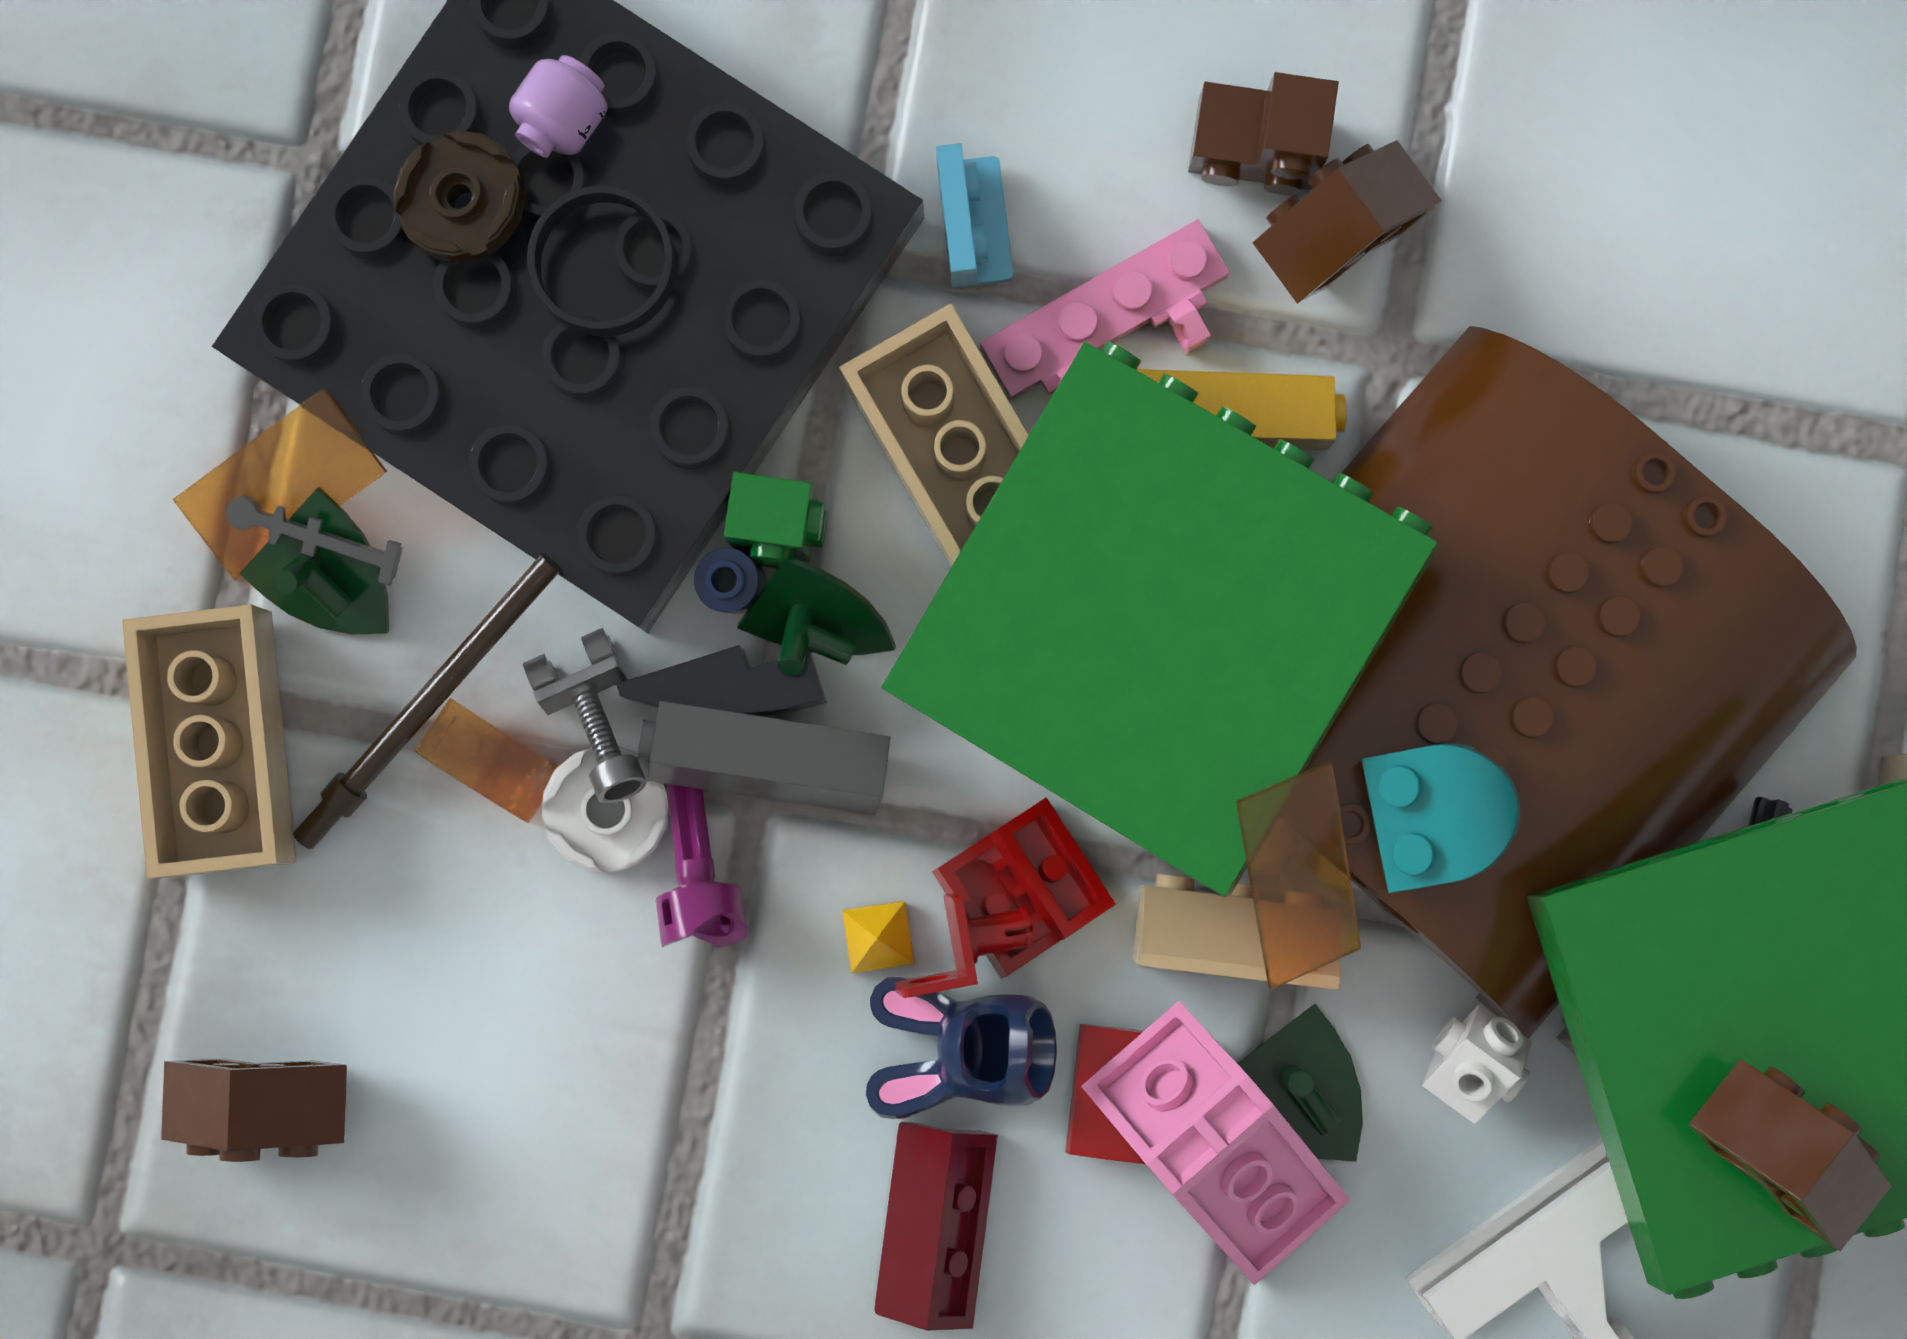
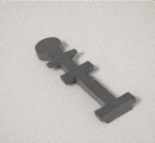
[226,495,403,586]

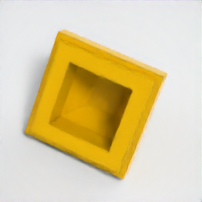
[842,901,915,974]

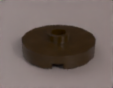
[393,130,526,263]

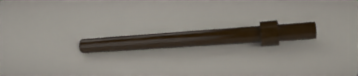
[293,553,561,849]

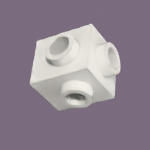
[1422,1003,1532,1125]

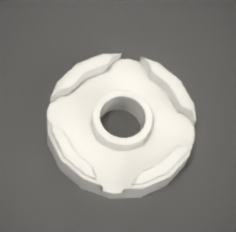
[542,747,669,872]

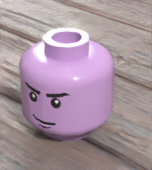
[509,55,607,158]

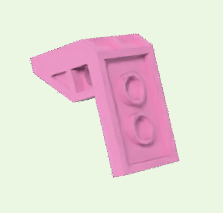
[1081,1001,1350,1286]

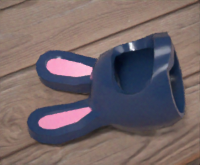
[866,977,1057,1119]

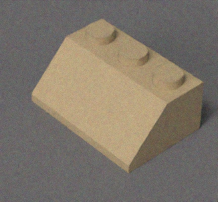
[1132,874,1341,990]

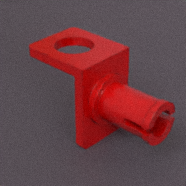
[895,893,1033,998]

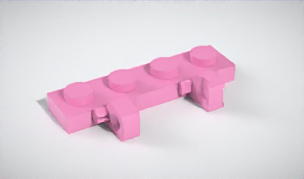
[980,219,1230,400]

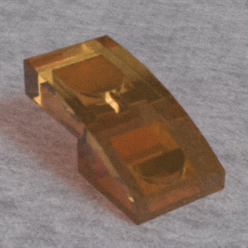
[414,698,559,823]

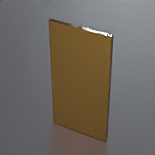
[172,388,387,581]
[1236,761,1361,989]

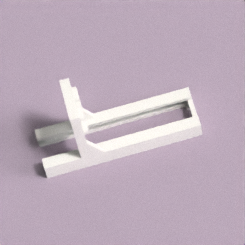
[1405,1137,1634,1339]

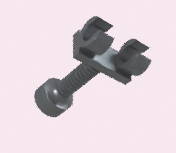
[523,627,647,804]

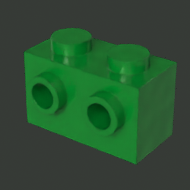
[724,472,828,569]

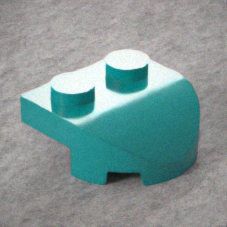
[1362,743,1520,893]

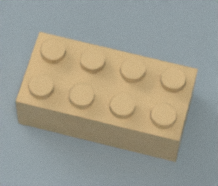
[839,303,1029,567]
[122,604,297,879]

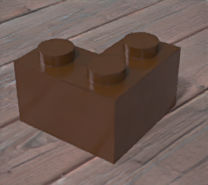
[1188,72,1339,195]
[1252,140,1442,304]
[161,1059,347,1162]
[1689,1059,1892,1251]

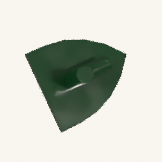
[239,487,389,635]
[737,555,896,675]
[1237,1003,1363,1162]

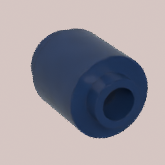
[694,548,766,614]

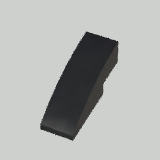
[616,645,827,716]

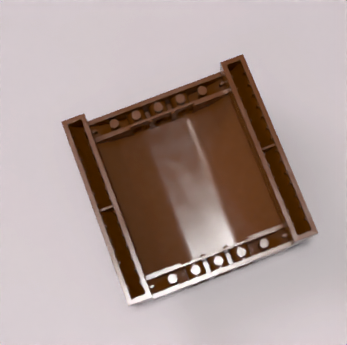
[1278,326,1857,1039]

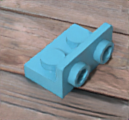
[936,143,1013,288]

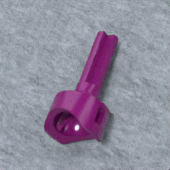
[655,784,747,948]

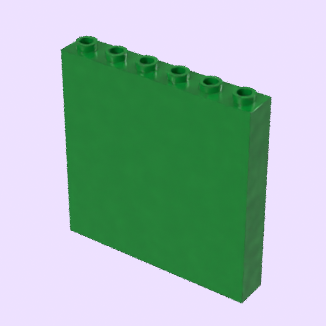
[881,341,1438,897]
[1526,779,1907,1299]

